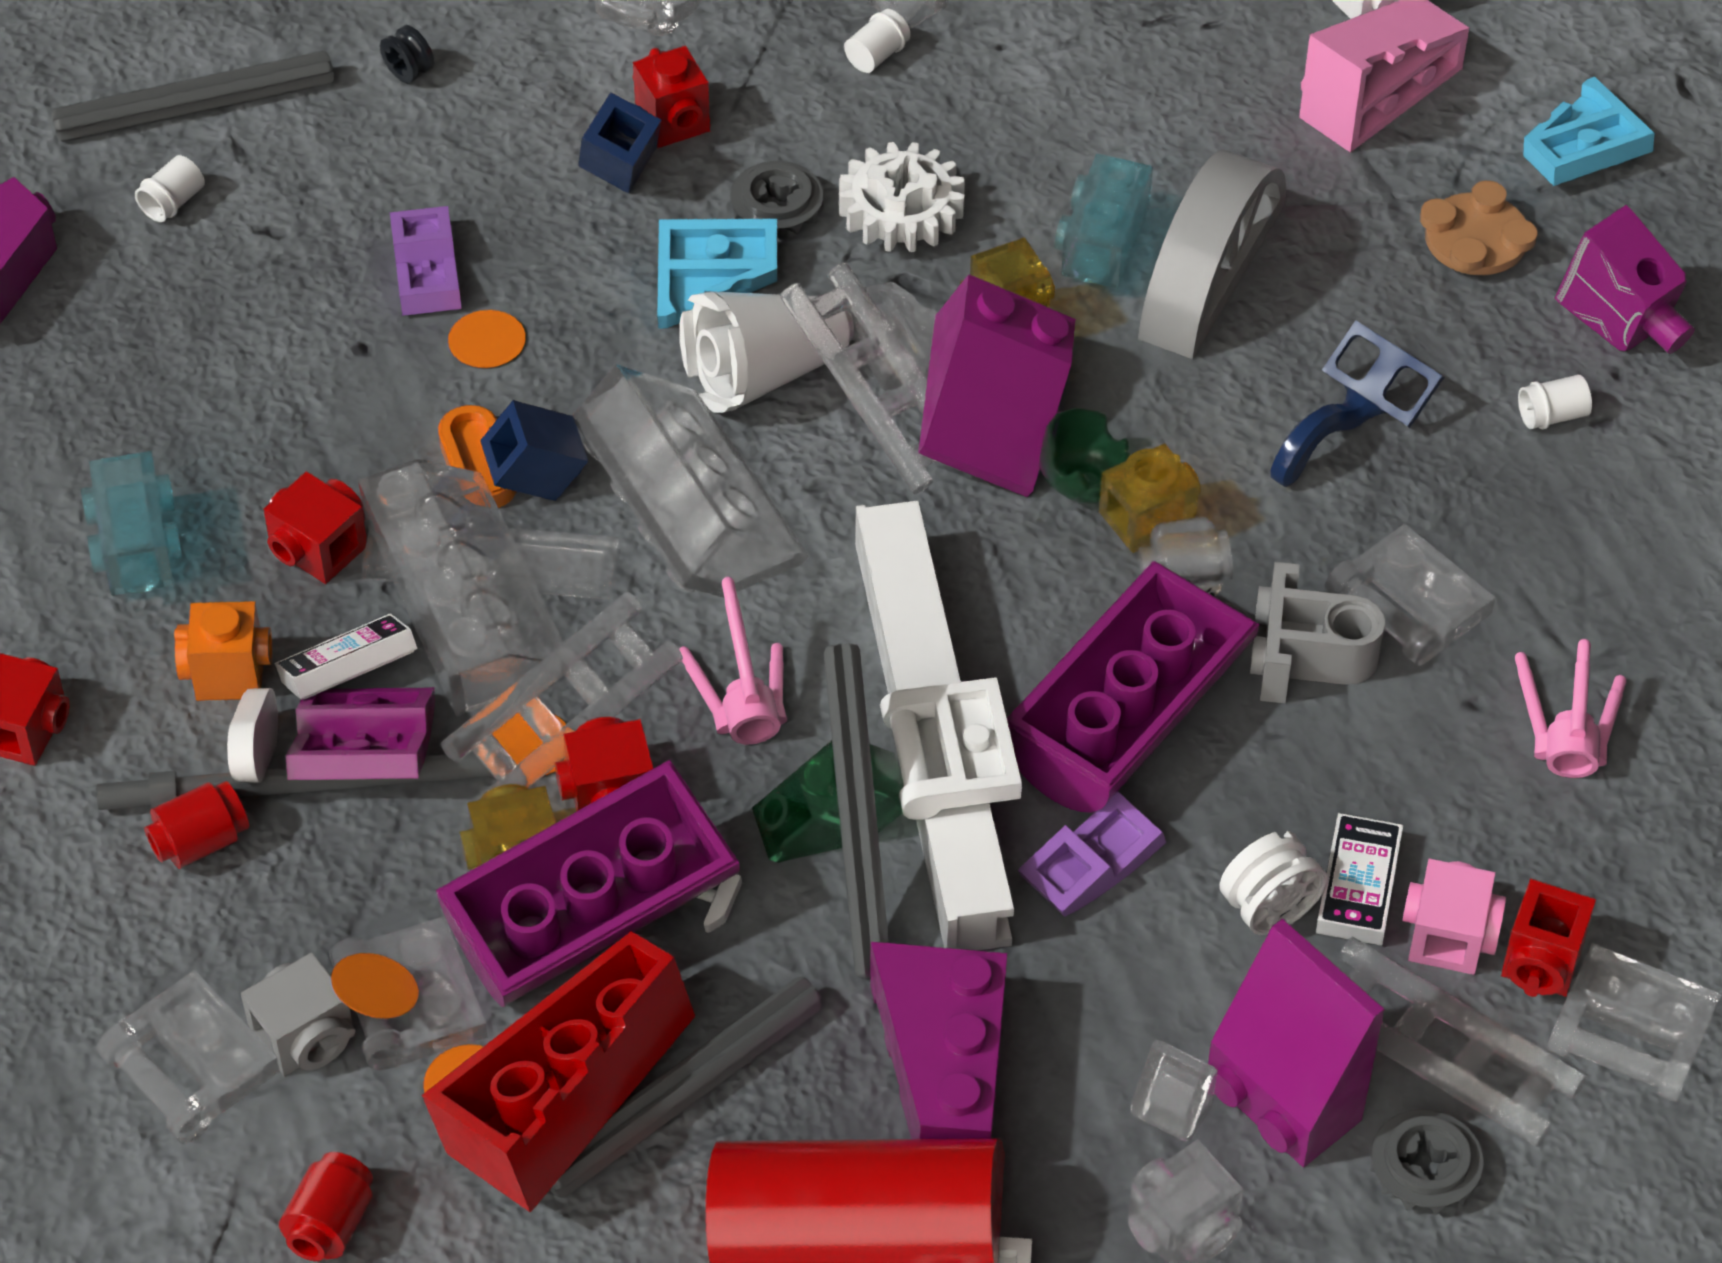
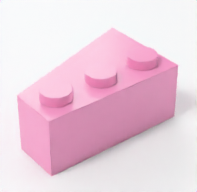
[1299,0,1469,153]

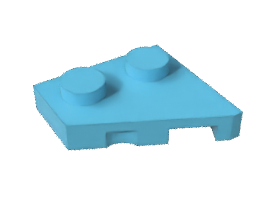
[1523,77,1655,186]
[657,219,777,329]

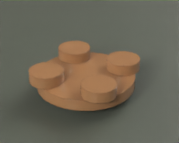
[1420,180,1538,275]

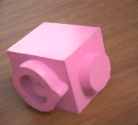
[1402,859,1506,975]

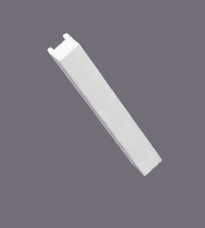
[855,501,1014,951]

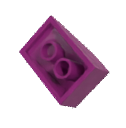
[918,274,1076,497]
[1206,919,1385,1168]

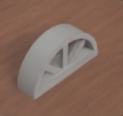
[1138,149,1286,359]

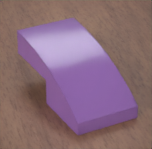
[390,206,461,316]
[1018,792,1167,917]

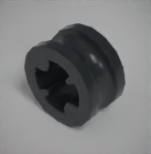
[379,25,434,84]

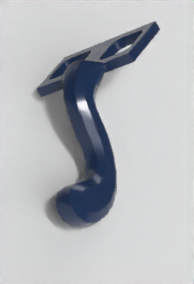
[1270,320,1445,487]

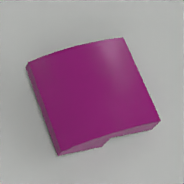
[286,687,435,780]

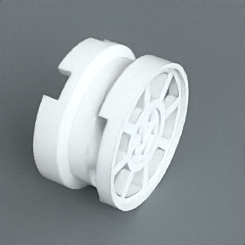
[1220,831,1328,935]

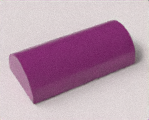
[1007,561,1259,813]
[436,760,740,1007]

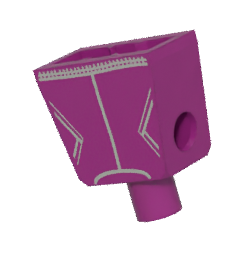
[1554,205,1695,354]

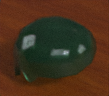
[1039,408,1133,504]

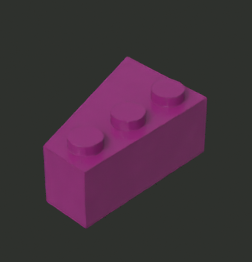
[870,941,1007,1139]

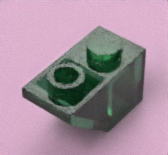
[752,740,904,863]

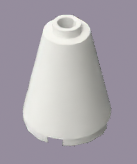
[680,291,854,412]

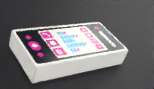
[275,613,417,700]
[1316,813,1403,946]

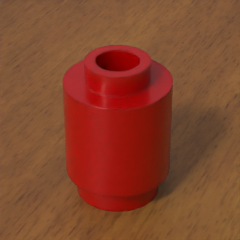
[144,781,249,869]
[279,1152,373,1261]

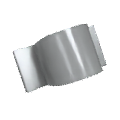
[1250,562,1385,704]

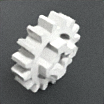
[839,142,965,252]

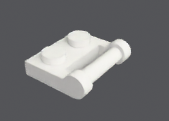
[880,677,1022,820]

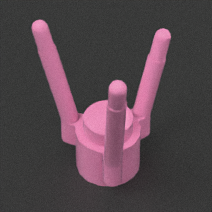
[678,577,787,745]
[1515,639,1627,778]

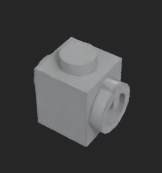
[241,952,355,1077]

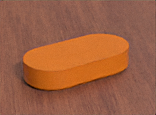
[438,405,517,510]

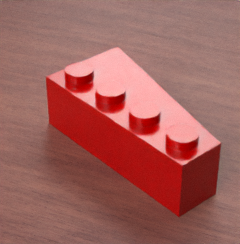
[422,931,695,1213]

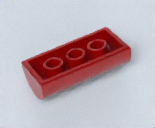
[706,1138,1005,1263]

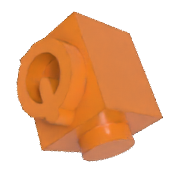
[174,601,273,701]

